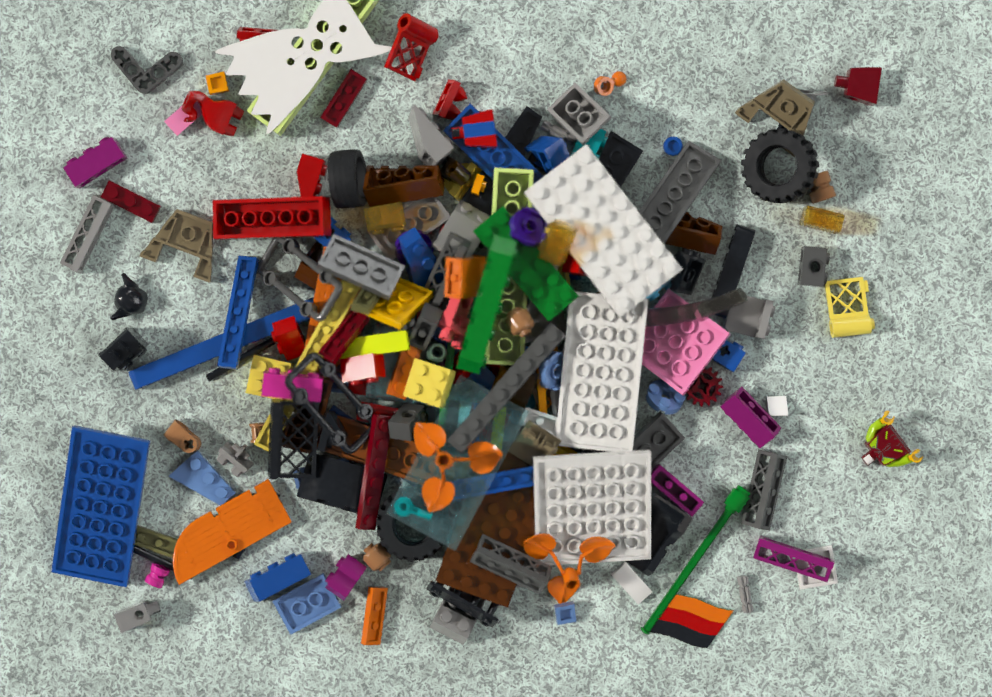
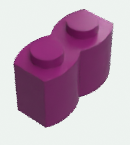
[325,554,367,601]

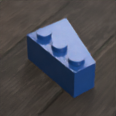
[524,136,570,175]
[399,227,444,290]
[244,553,311,602]

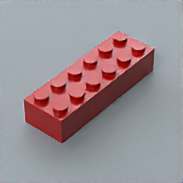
[212,196,331,240]

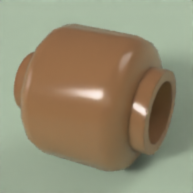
[505,307,534,338]
[363,543,391,571]

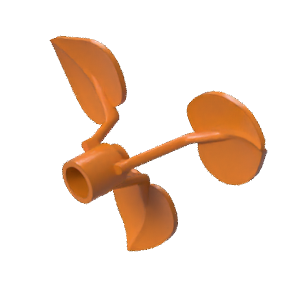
[414,422,502,512]
[523,533,615,604]

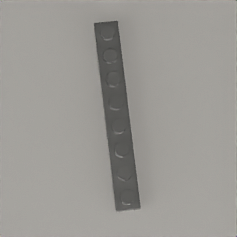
[447,322,566,454]

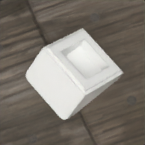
[767,396,788,416]

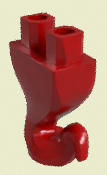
[181,90,244,136]

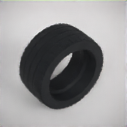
[327,149,367,209]

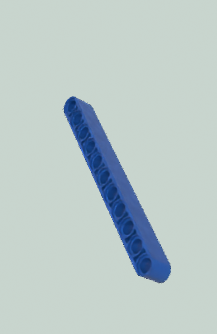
[128,297,314,390]

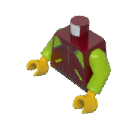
[861,410,924,467]

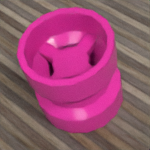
[144,563,170,588]

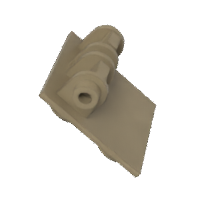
[508,420,562,466]

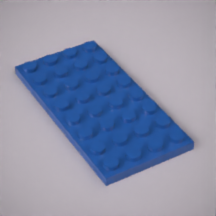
[51,425,151,587]

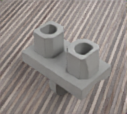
[217,442,254,477]

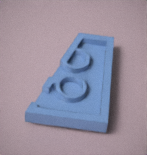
[169,450,236,505]

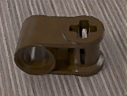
[440,156,471,186]

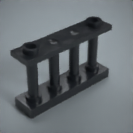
[426,580,517,628]

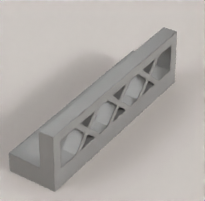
[60,195,115,273]

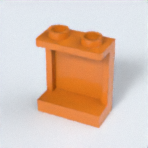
[444,255,488,299]

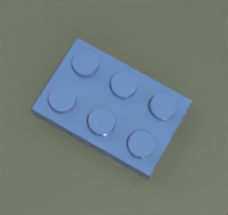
[272,573,342,635]

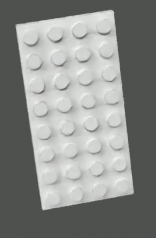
[524,145,683,317]
[556,291,648,452]

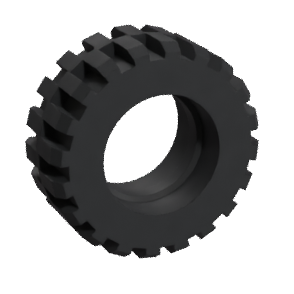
[741,128,819,204]
[376,486,450,562]

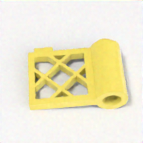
[825,277,875,338]

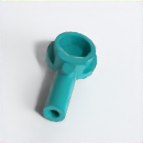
[394,497,433,520]

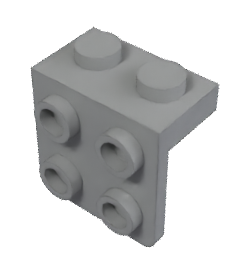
[725,293,775,339]

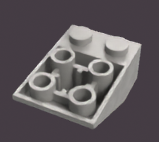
[408,105,454,166]
[429,587,486,645]

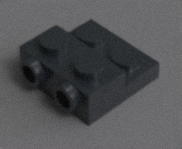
[670,248,706,295]

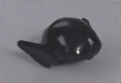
[110,273,148,320]

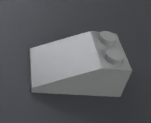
[547,83,612,145]
[432,200,490,258]

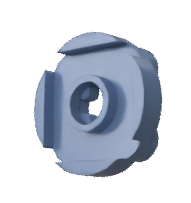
[539,351,564,391]
[646,379,686,415]

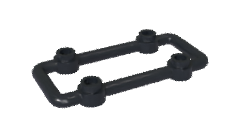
[284,352,373,454]

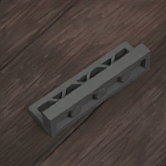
[424,231,472,309]
[741,449,787,531]
[470,534,552,594]

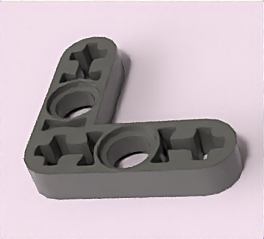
[111,46,183,94]

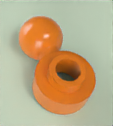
[594,71,627,96]

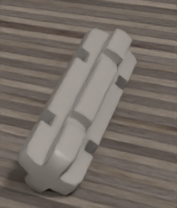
[541,120,576,144]
[737,575,753,613]

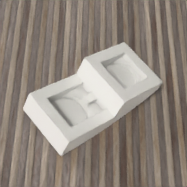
[611,562,652,605]

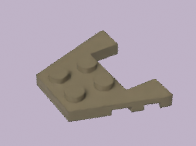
[735,79,815,157]
[140,209,213,283]

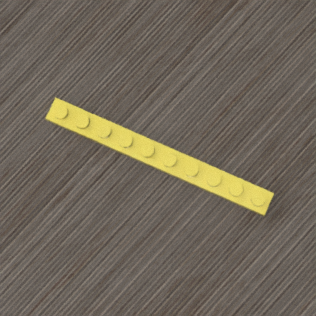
[254,279,360,452]

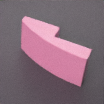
[164,102,202,136]

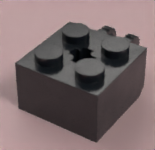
[98,327,149,371]

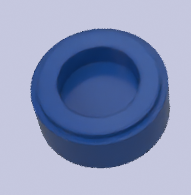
[663,136,683,156]

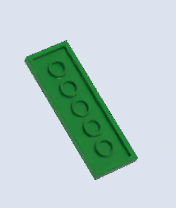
[473,206,579,322]

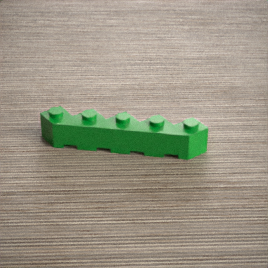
[456,235,519,374]

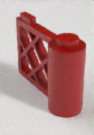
[384,13,438,81]

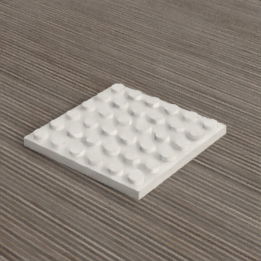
[533,450,651,566]

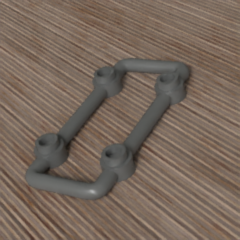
[257,238,343,322]

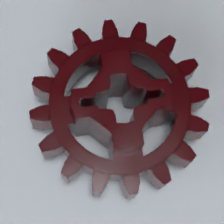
[685,367,723,407]

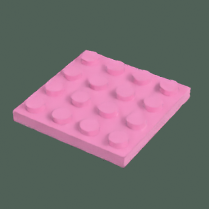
[642,288,730,396]

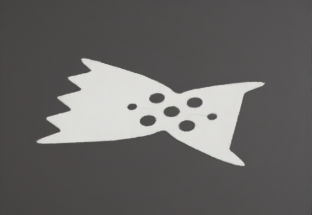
[215,0,392,134]

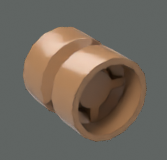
[809,170,836,204]

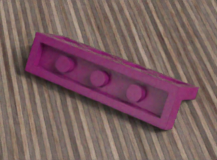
[753,536,835,582]

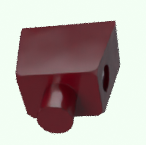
[834,67,882,106]

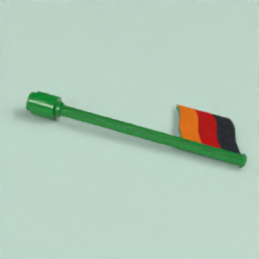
[641,485,751,648]

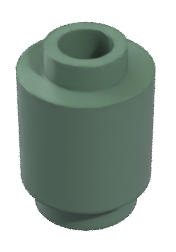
[426,343,447,364]

